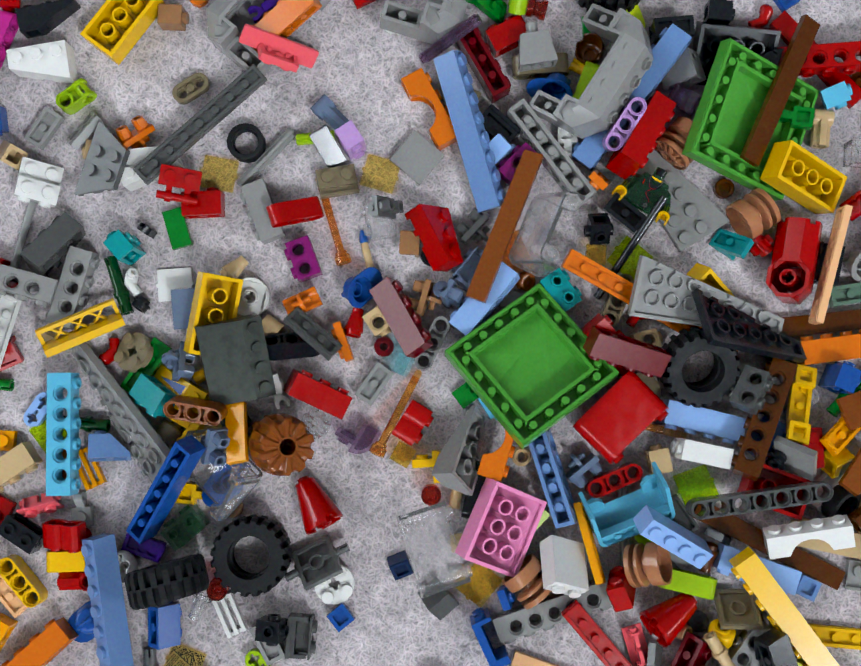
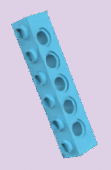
[46,373,82,496]

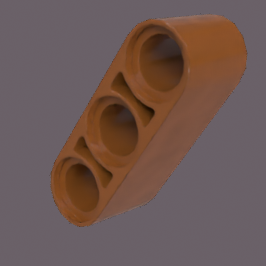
[163,395,228,426]

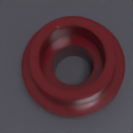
[374,337,394,357]

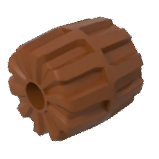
[248,413,315,476]

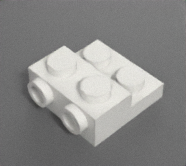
[13,157,64,209]

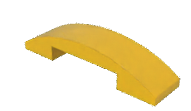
[786,364,818,445]

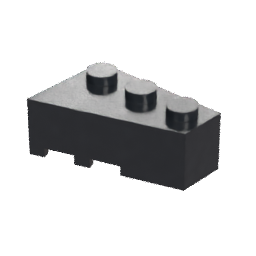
[754,628,798,666]

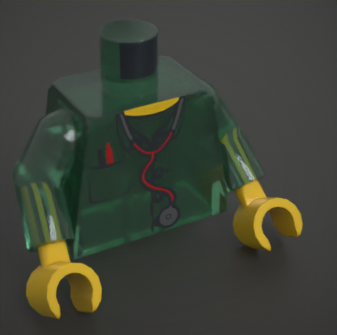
[612,167,671,226]

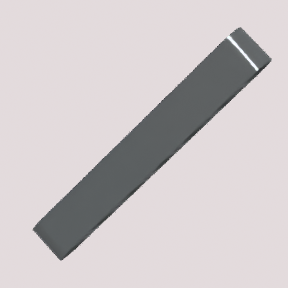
[686,481,834,520]

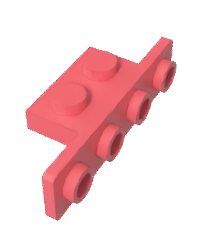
[239,24,319,73]

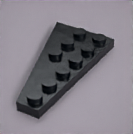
[692,288,807,363]

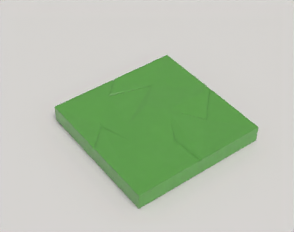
[682,38,819,201]
[445,283,619,450]

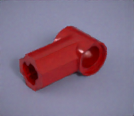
[57,572,88,591]

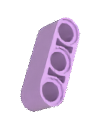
[602,97,647,152]

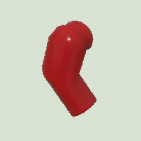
[98,338,119,365]

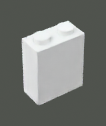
[669,437,734,470]
[539,535,589,598]

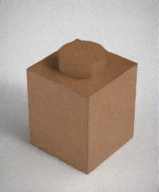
[157,4,189,31]

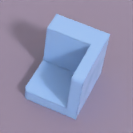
[489,133,516,164]

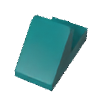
[709,228,754,260]

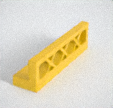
[35,298,126,358]

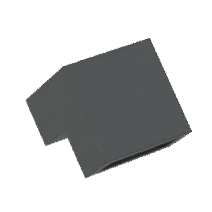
[418,576,459,620]

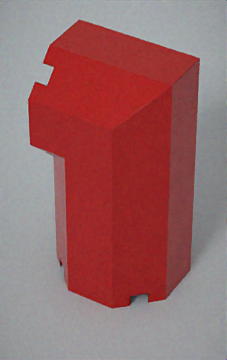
[766,217,823,305]

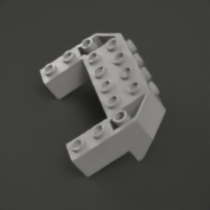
[206,0,331,76]
[380,0,472,45]
[529,3,654,139]

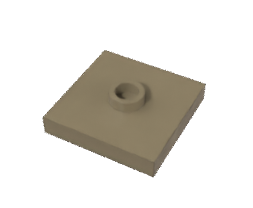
[714,589,764,630]

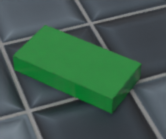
[162,207,193,251]

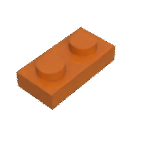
[588,169,612,190]
[331,321,354,362]

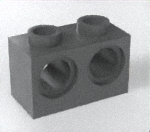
[729,364,773,415]

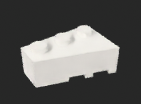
[6,40,78,83]
[121,146,184,192]

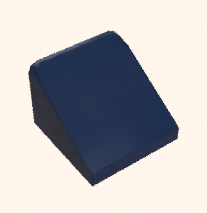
[387,550,414,581]

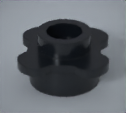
[765,450,787,470]

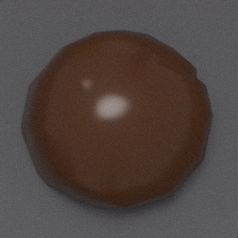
[575,33,605,65]

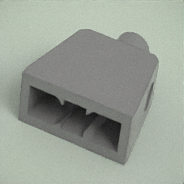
[518,21,558,72]
[663,48,706,93]

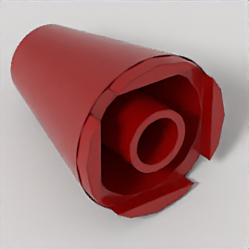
[295,475,343,535]
[640,593,697,648]

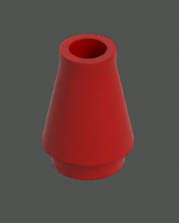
[344,308,364,338]

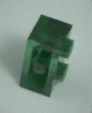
[160,504,211,552]

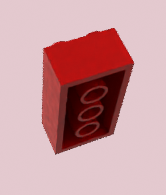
[606,90,677,180]

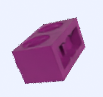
[284,235,323,282]

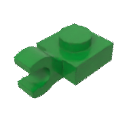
[778,106,815,130]

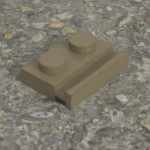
[315,164,360,199]

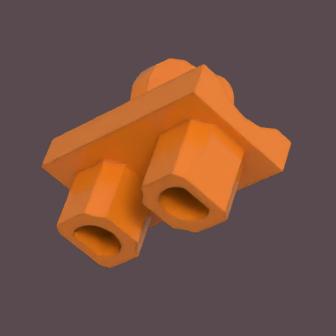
[115,115,156,149]
[282,286,323,315]

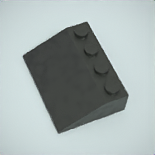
[194,314,276,405]

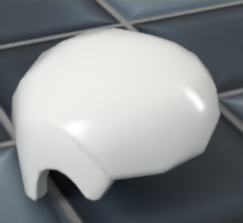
[117,550,138,584]

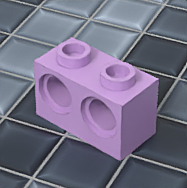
[334,120,367,160]

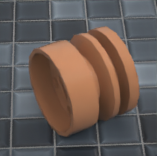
[655,116,693,170]
[726,188,781,240]
[623,542,673,588]
[502,553,551,610]

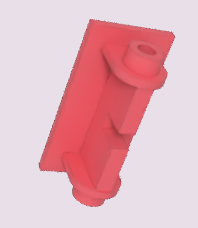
[16,493,65,518]
[621,623,648,666]

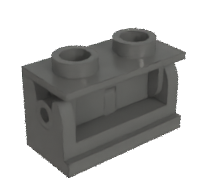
[285,612,318,660]

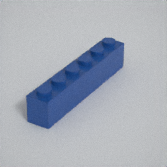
[126,435,206,544]

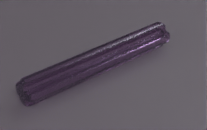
[419,14,482,63]

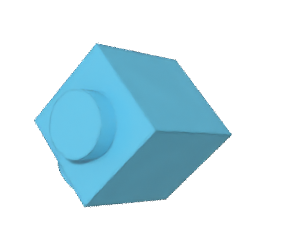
[819,81,853,110]

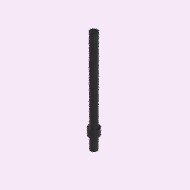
[593,195,668,300]

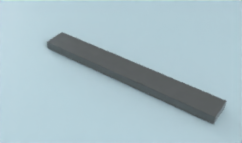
[133,64,268,185]

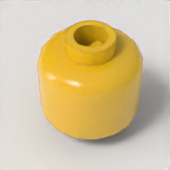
[707,618,736,649]

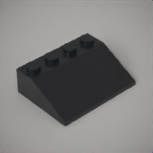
[692,21,781,86]

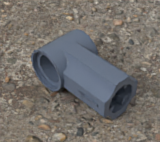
[310,94,349,130]

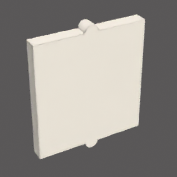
[156,267,195,302]

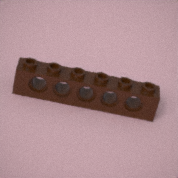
[731,358,798,481]

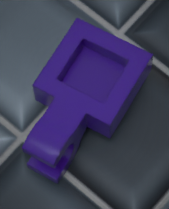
[247,0,279,23]

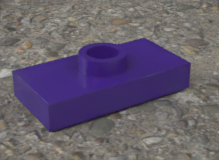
[121,532,167,563]

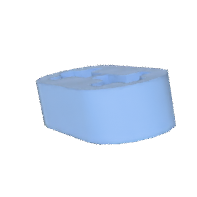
[23,392,47,427]

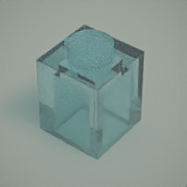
[388,347,415,378]

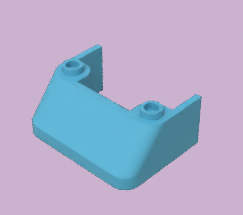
[578,461,675,547]

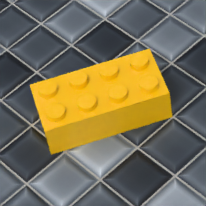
[80,0,165,65]
[760,140,847,214]
[183,271,243,355]

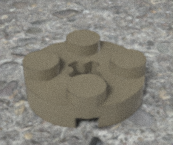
[114,332,154,373]

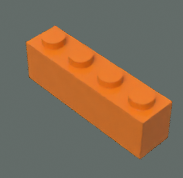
[252,0,322,53]
[797,330,861,365]
[1,617,79,666]

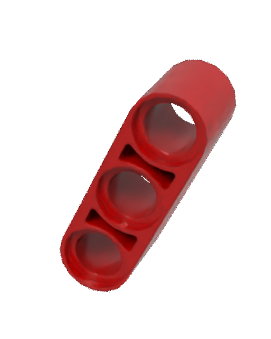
[266,196,324,228]
[585,462,643,498]

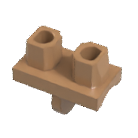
[410,279,442,317]

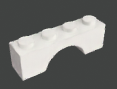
[762,514,856,560]

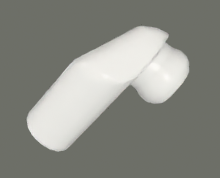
[124,268,143,298]

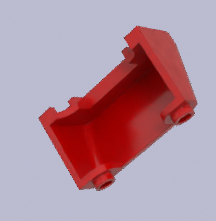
[573,371,669,464]

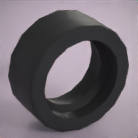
[227,123,266,163]
[821,484,860,518]

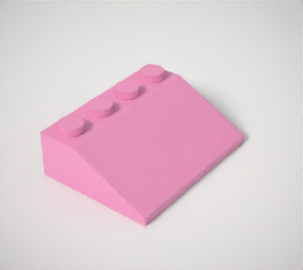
[455,477,547,578]

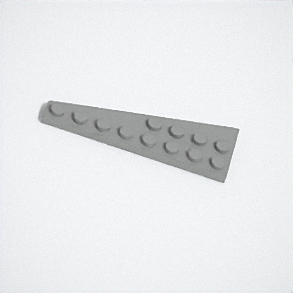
[611,124,730,253]
[627,255,784,334]
[71,342,171,483]

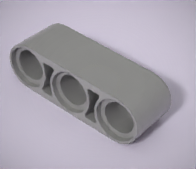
[415,316,450,371]

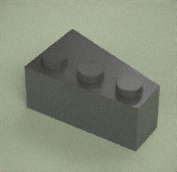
[21,212,86,278]

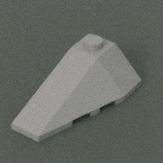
[432,405,485,496]

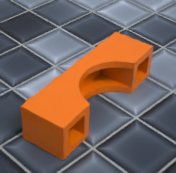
[401,68,457,151]
[477,430,516,482]

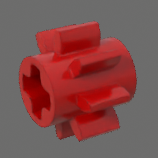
[749,234,774,258]

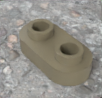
[172,73,210,105]

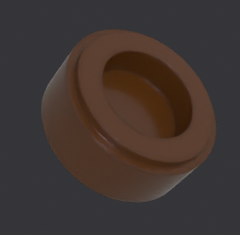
[713,178,735,199]

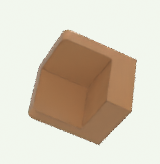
[399,230,420,258]

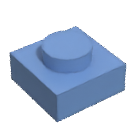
[796,574,822,602]

